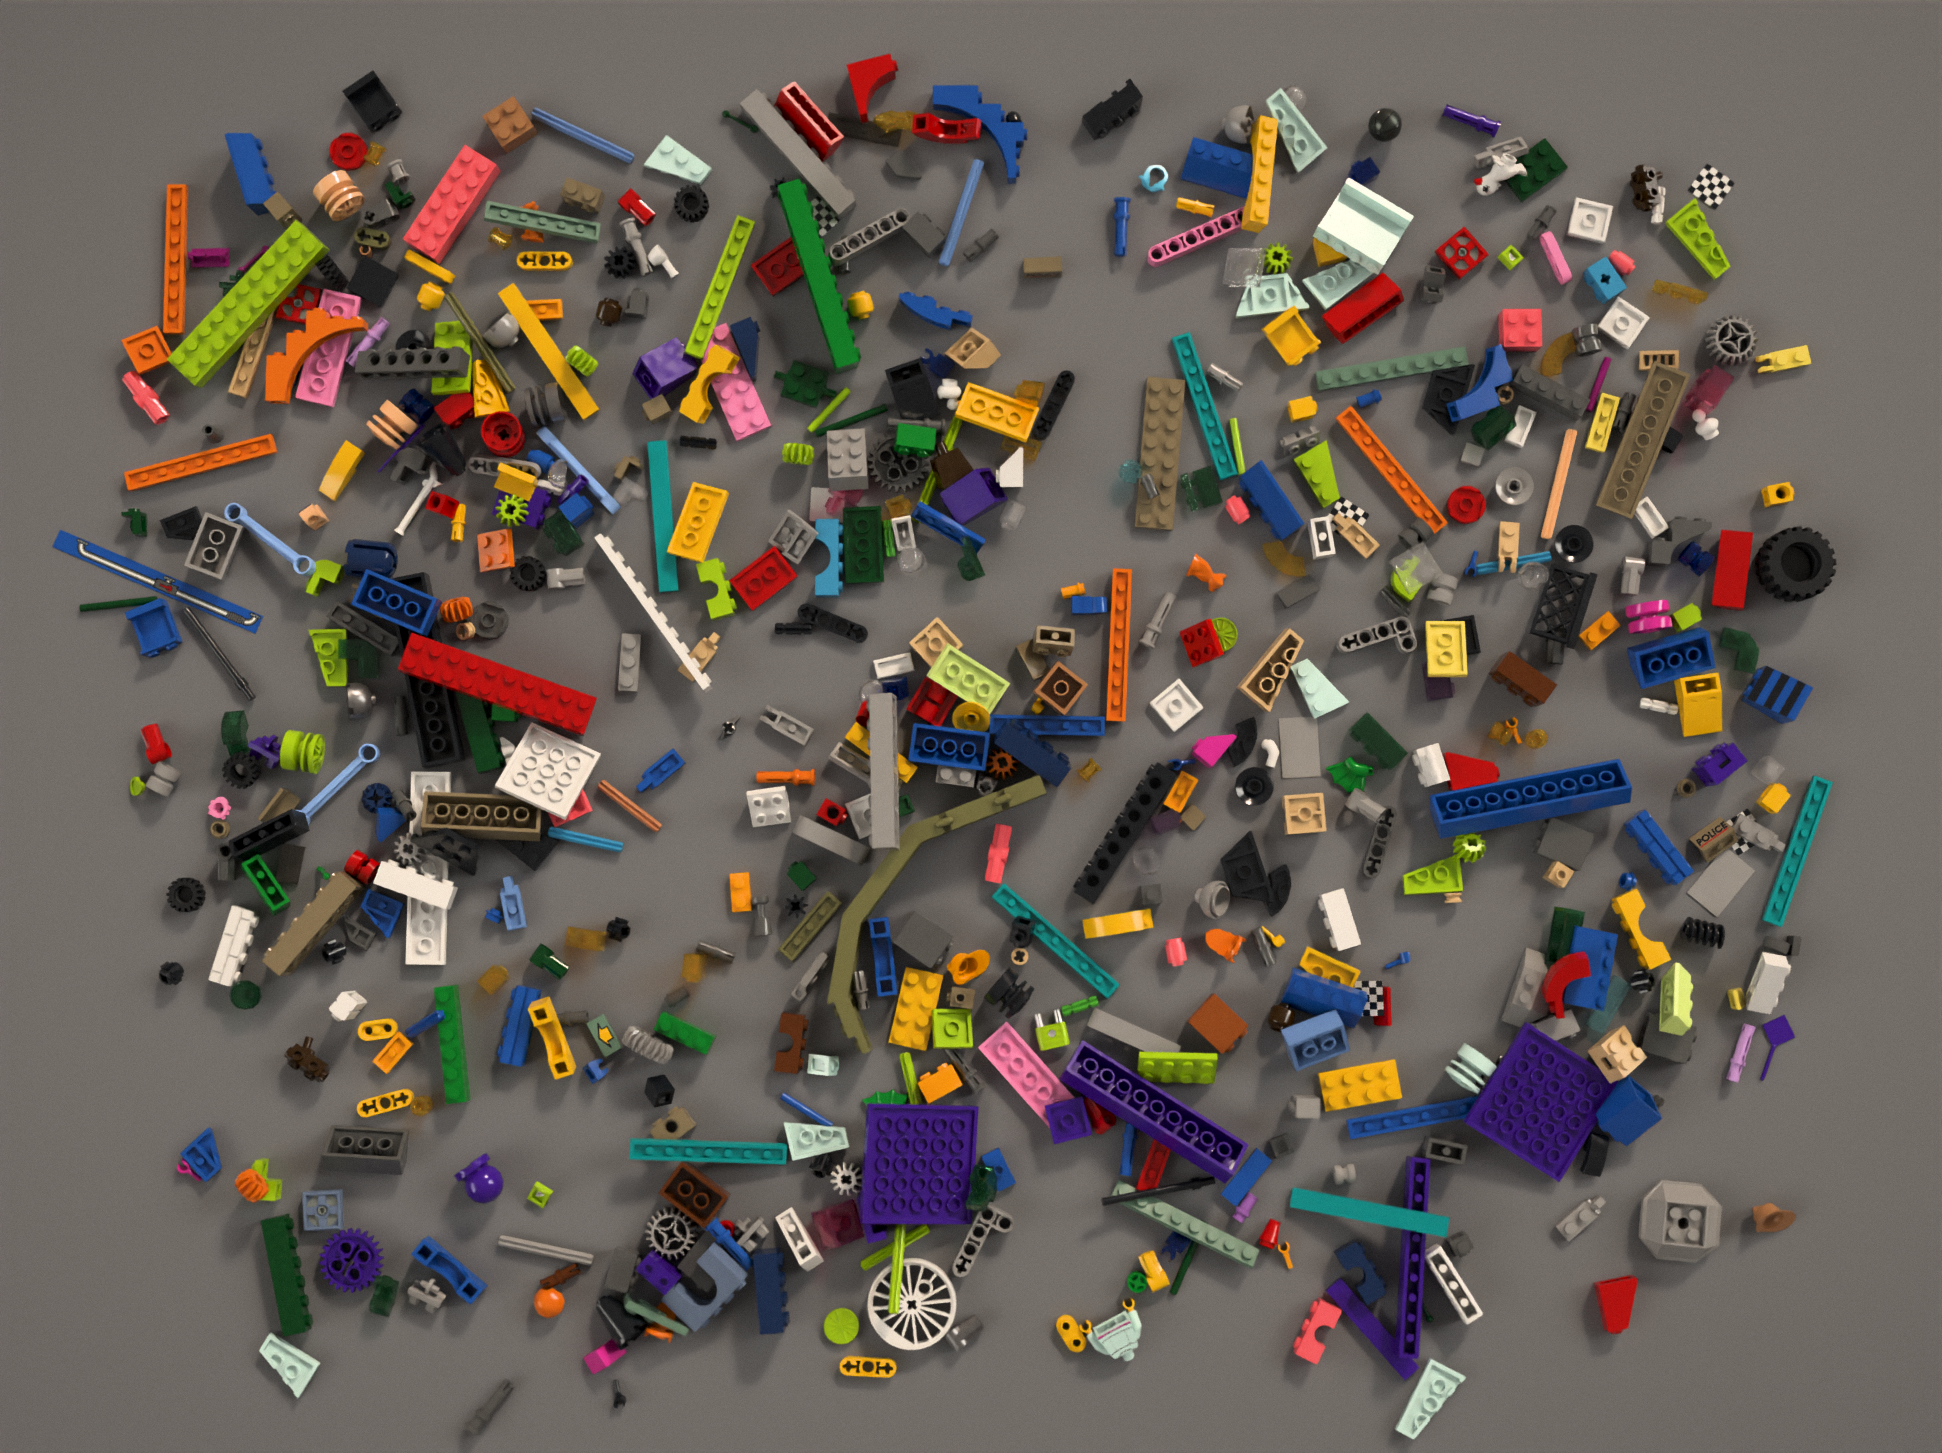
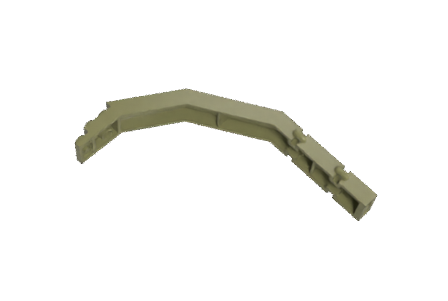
[827,775,1047,1054]

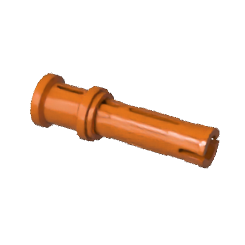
[757,769,816,786]

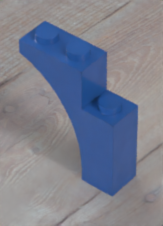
[1446,344,1513,422]

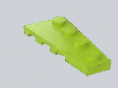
[1665,198,1731,280]

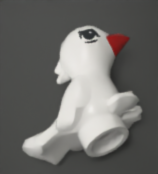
[1474,153,1527,196]

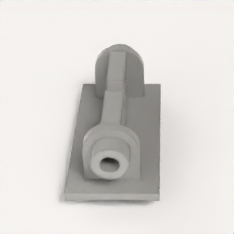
[1279,426,1320,456]

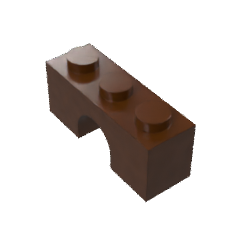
[774,1012,809,1074]

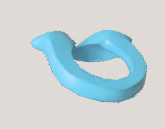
[1139,165,1168,193]

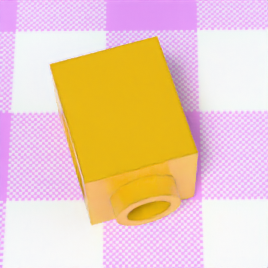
[1287,396,1318,423]
[1761,482,1794,508]
[1756,783,1791,814]

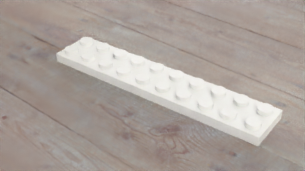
[406,772,451,965]

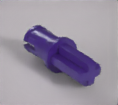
[558,474,589,505]

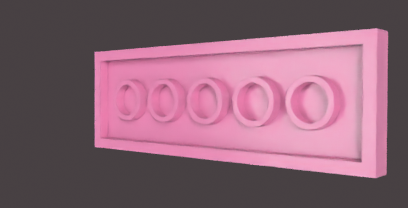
[295,289,362,408]
[701,323,772,442]
[978,1021,1075,1128]

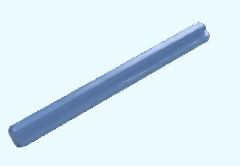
[531,108,635,164]
[939,159,984,266]

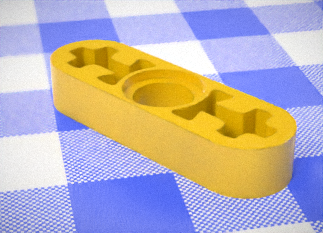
[403,249,456,285]
[517,252,573,271]
[357,1089,414,1117]
[840,1356,897,1378]

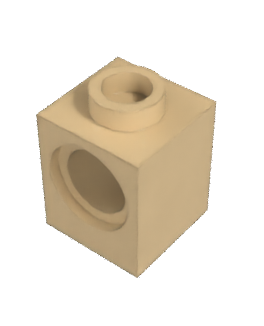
[1542,861,1574,888]

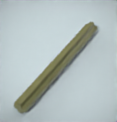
[445,292,516,393]

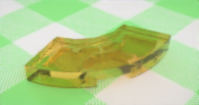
[873,110,918,133]
[1541,332,1576,377]
[1262,541,1306,577]

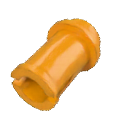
[1061,582,1086,600]

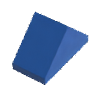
[375,808,406,843]

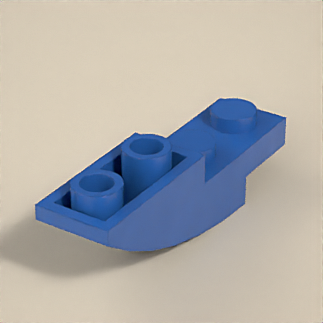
[899,292,973,330]

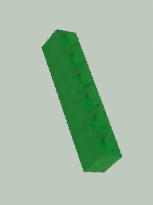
[434,985,471,1104]

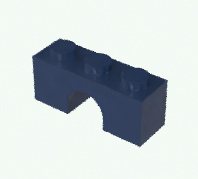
[1334,1239,1387,1305]

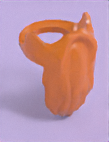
[1205,929,1246,963]
[644,1302,676,1343]

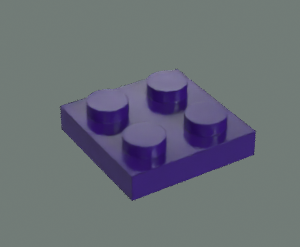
[1044,1096,1092,1144]

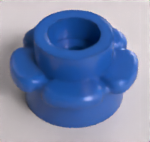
[1619,872,1637,891]
[485,908,503,924]

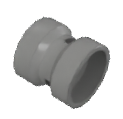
[1333,1163,1356,1185]

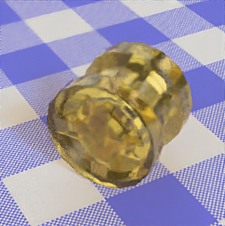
[1525,729,1548,749]
[410,1095,433,1116]

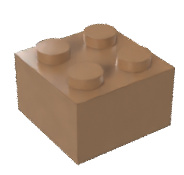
[482,96,538,154]
[1032,661,1088,716]

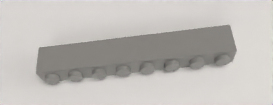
[740,89,857,220]
[867,693,900,851]

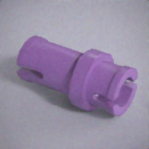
[1232,1192,1258,1224]

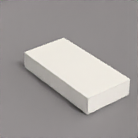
[1504,405,1537,448]
[1634,496,1669,539]
[873,652,915,680]

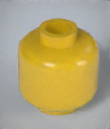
[417,282,445,311]
[847,291,874,320]

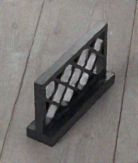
[1529,564,1598,649]

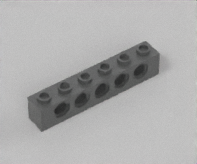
[355,346,470,380]

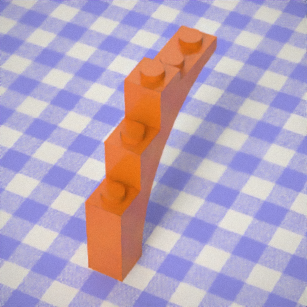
[265,308,368,404]

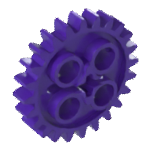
[319,1228,384,1293]

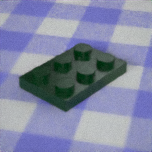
[1504,138,1568,203]

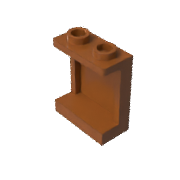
[1187,993,1249,1054]

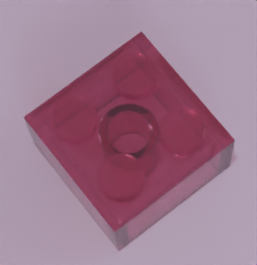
[1684,365,1735,415]

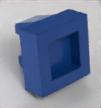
[582,1059,609,1084]

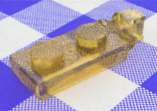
[1652,279,1708,304]

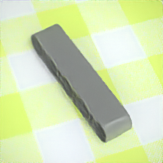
[828,208,910,266]
[1087,1008,1181,1053]

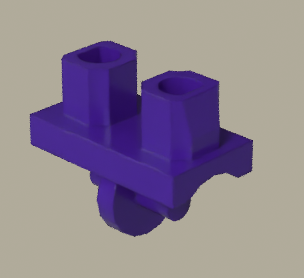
[248,735,281,769]

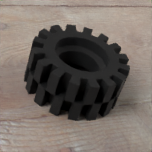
[674,185,709,222]
[315,255,349,292]
[510,556,546,592]
[222,751,261,789]
[166,877,206,912]

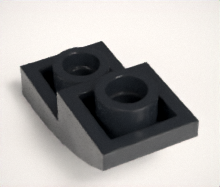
[1580,1132,1609,1177]

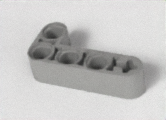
[1336,617,1417,654]
[792,815,870,865]
[952,1204,1014,1277]

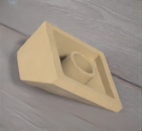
[945,327,1001,369]

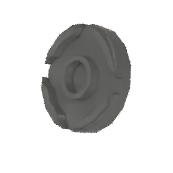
[469,601,509,640]

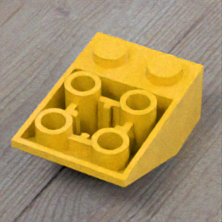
[1674,673,1722,737]

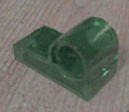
[957,536,985,581]

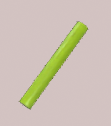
[807,387,851,433]
[1229,418,1245,475]

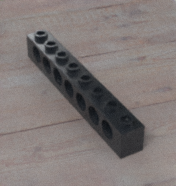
[1073,762,1177,905]

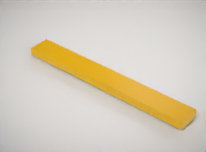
[498,283,600,420]

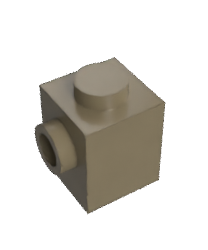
[641,394,673,425]
[946,986,975,1009]

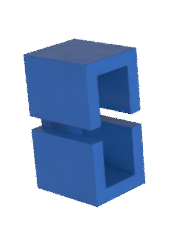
[559,493,594,528]

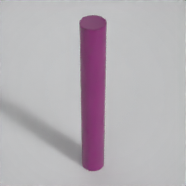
[1585,357,1612,412]

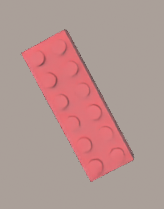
[403,145,501,265]

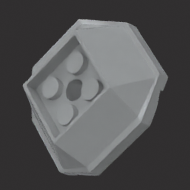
[1639,1179,1722,1263]

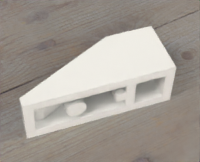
[775,1207,824,1272]

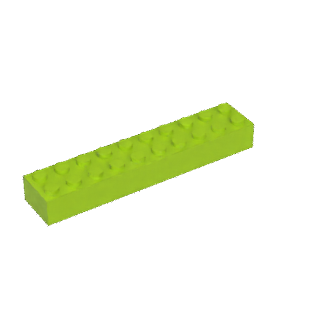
[167,220,330,388]

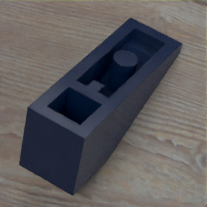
[730,317,761,381]

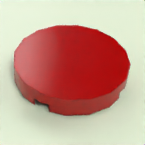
[329,133,368,171]
[1447,486,1486,524]

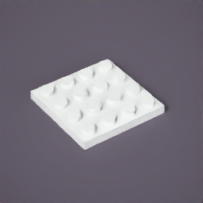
[495,722,601,820]

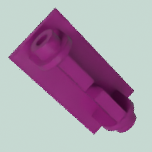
[188,248,229,268]

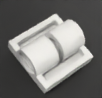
[747,786,791,827]

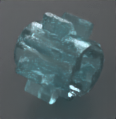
[1119,459,1142,483]

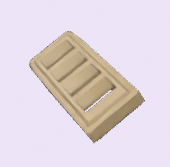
[1639,350,1679,371]

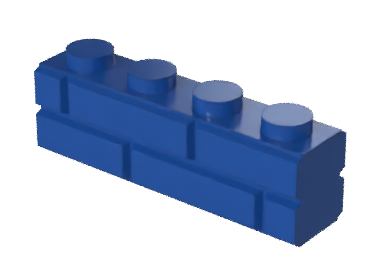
[1624,809,1694,885]
[497,985,542,1067]

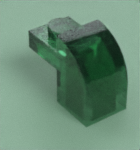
[221,710,250,756]
[965,1164,997,1212]
[369,1275,399,1317]

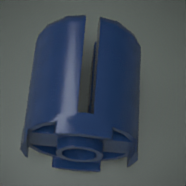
[344,539,398,579]

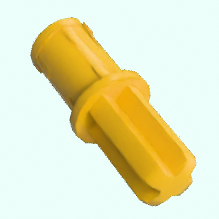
[1176,197,1214,217]
[451,504,466,542]

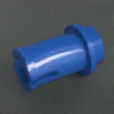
[1356,389,1382,408]

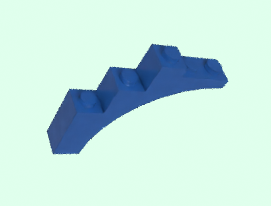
[933,85,1027,184]

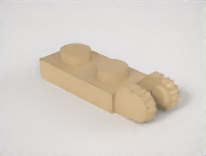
[1497,521,1520,573]

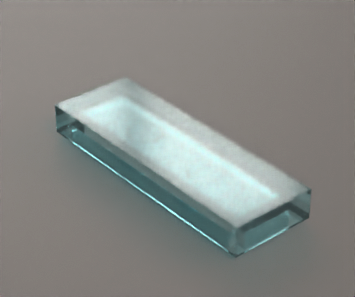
[1585,975,1631,1035]

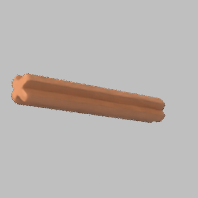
[597,780,662,832]

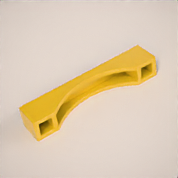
[1241,115,1278,233]

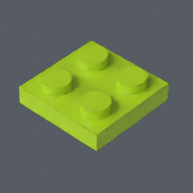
[931,1009,973,1049]

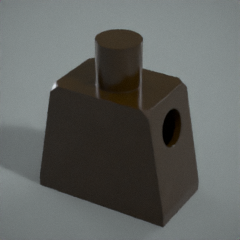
[930,441,974,489]

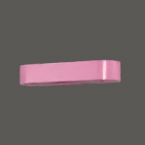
[1539,231,1572,285]

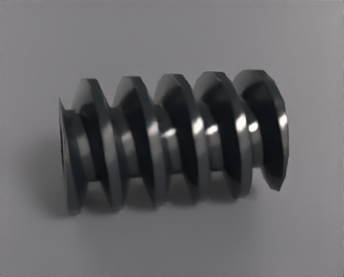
[1680,917,1725,949]

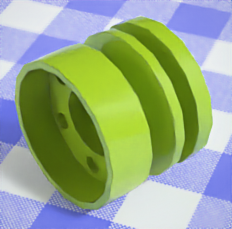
[280,730,325,774]

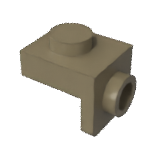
[613,455,644,482]

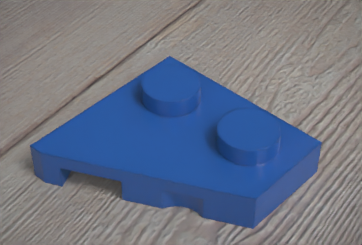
[360,889,405,938]
[180,1127,222,1182]

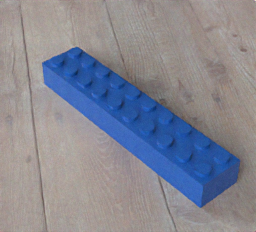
[1430,759,1632,839]

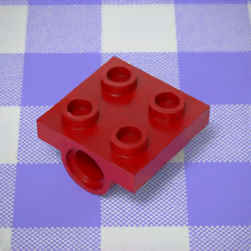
[1179,618,1224,667]
[906,676,958,726]

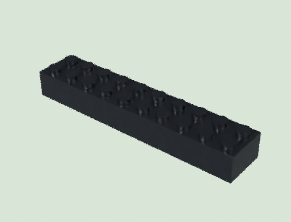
[392,572,465,768]

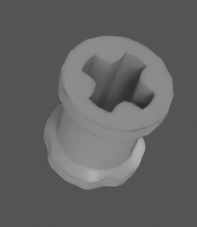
[387,159,410,185]

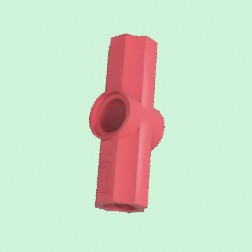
[122,370,170,425]
[985,824,1012,884]

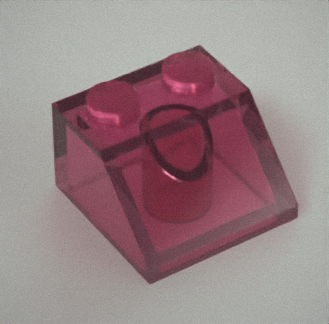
[811,1199,864,1250]

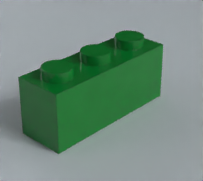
[241,854,291,916]
[653,1011,717,1055]

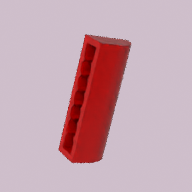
[774,81,844,162]
[1322,273,1404,344]
[1712,530,1753,611]

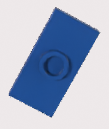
[981,1147,1016,1191]

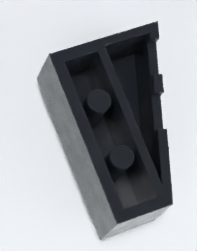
[1082,78,1143,140]

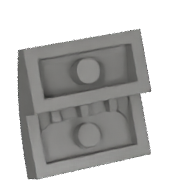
[768,510,818,564]

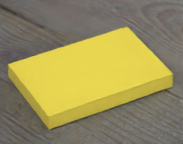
[1425,621,1468,677]

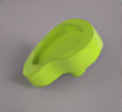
[130,777,145,796]

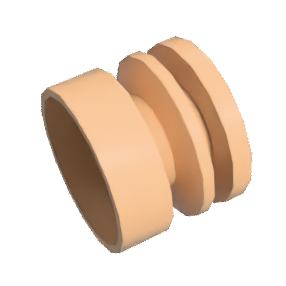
[313,170,365,221]
[366,400,418,450]

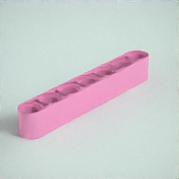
[1147,206,1244,267]

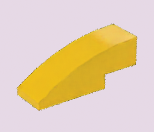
[319,440,365,501]

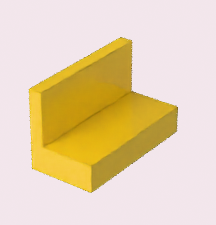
[494,462,539,502]

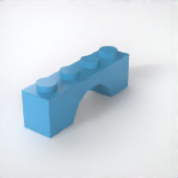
[815,519,843,598]

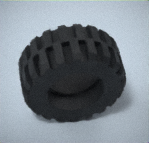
[1755,526,1837,602]

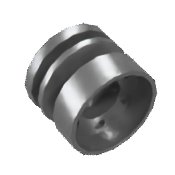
[525,382,567,427]

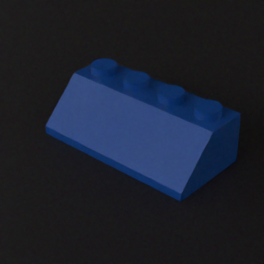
[224,133,276,216]
[1181,137,1253,199]
[1238,460,1305,542]
[1627,627,1716,689]
[908,723,990,771]
[1562,926,1618,1011]
[1280,967,1368,1028]

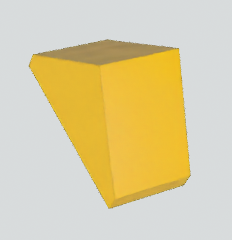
[1312,237,1347,267]

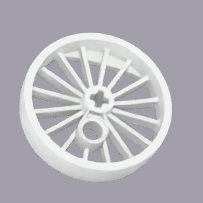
[867,1258,956,1350]

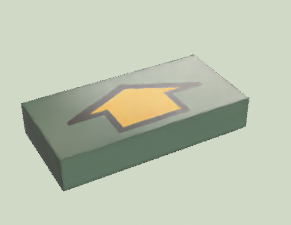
[586,1014,623,1057]

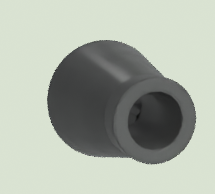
[202,424,225,444]

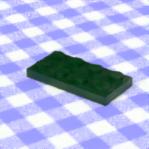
[843,506,884,584]

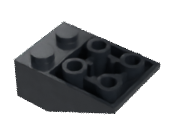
[885,358,940,420]

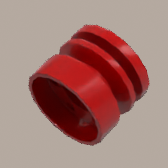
[481,411,525,458]

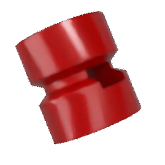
[344,850,381,885]

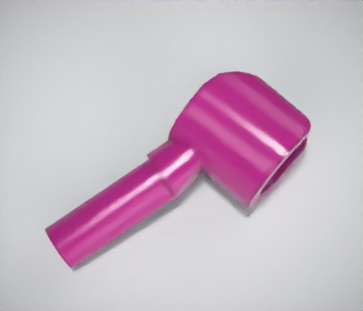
[177,1158,202,1182]

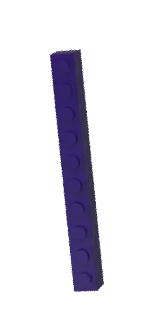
[1394,1156,1431,1359]

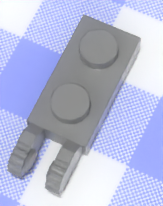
[759,705,814,746]

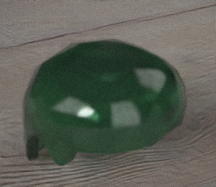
[229,980,262,1010]

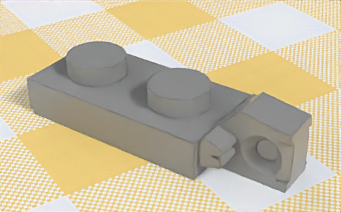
[1474,137,1529,169]
[1732,814,1786,852]
[791,951,829,1001]
[1555,1195,1606,1241]

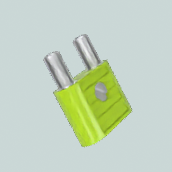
[1034,1009,1070,1051]

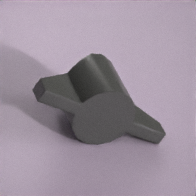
[719,716,741,741]

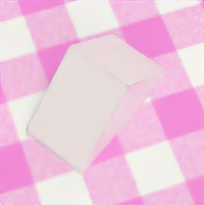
[891,515,916,551]

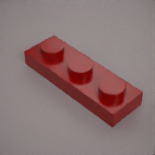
[1136,1139,1171,1190]

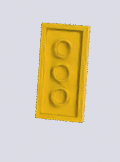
[955,382,1039,443]
[667,482,729,563]
[888,967,944,1051]
[1318,1059,1402,1112]

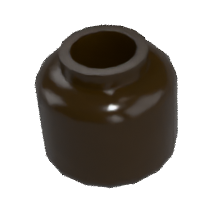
[596,298,622,327]
[1268,1002,1295,1033]

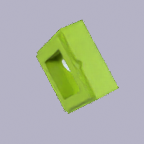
[1497,245,1524,270]
[527,1181,554,1208]

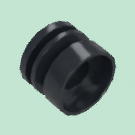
[983,967,1035,1019]

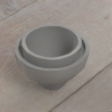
[1195,881,1230,919]

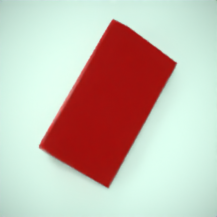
[1373,986,1392,1026]

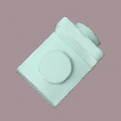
[807,1054,839,1076]

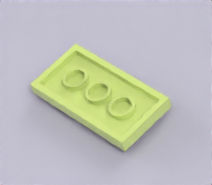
[927,643,1010,714]

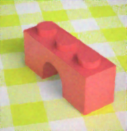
[1292,1297,1342,1365]

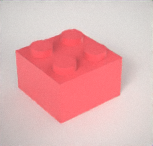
[1498,309,1542,352]

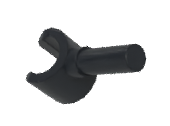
[613,1379,626,1409]

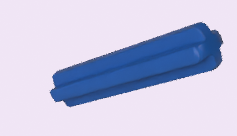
[405,1010,445,1039]

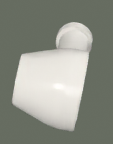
[647,244,679,279]

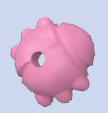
[208,797,231,820]

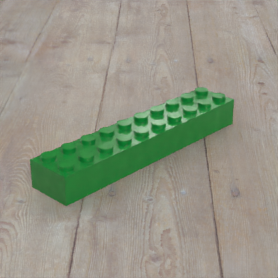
[777,179,861,374]

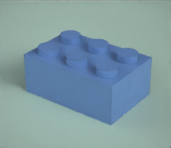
[1281,1009,1350,1071]

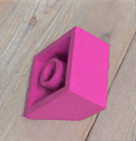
[1191,734,1237,769]

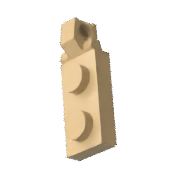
[1332,513,1380,559]
[678,632,721,682]

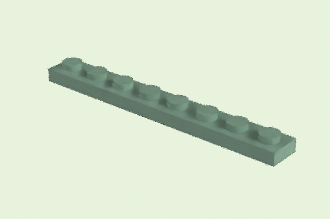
[1315,346,1469,392]
[1111,1180,1259,1269]

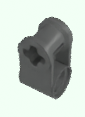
[361,198,400,230]

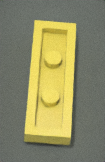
[1585,393,1620,453]

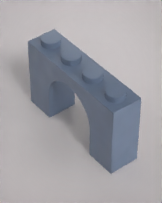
[661,1242,749,1332]

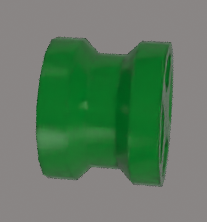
[1127,1271,1147,1293]

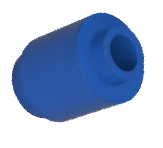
[526,449,556,474]

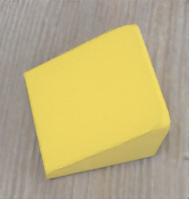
[1727,987,1746,1010]

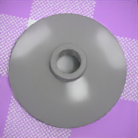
[1495,467,1534,505]

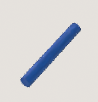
[780,1092,833,1126]

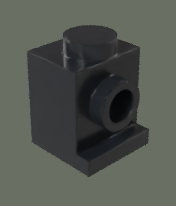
[1009,916,1036,949]

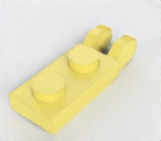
[1755,345,1811,374]

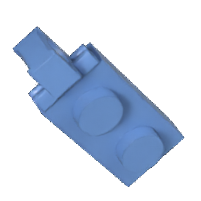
[500,876,528,931]

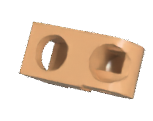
[298,503,329,531]

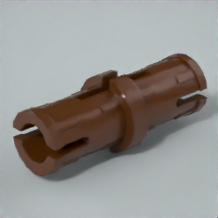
[540,1263,581,1290]

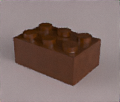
[1488,651,1557,707]
[658,1161,731,1229]

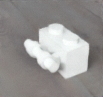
[1412,743,1450,787]

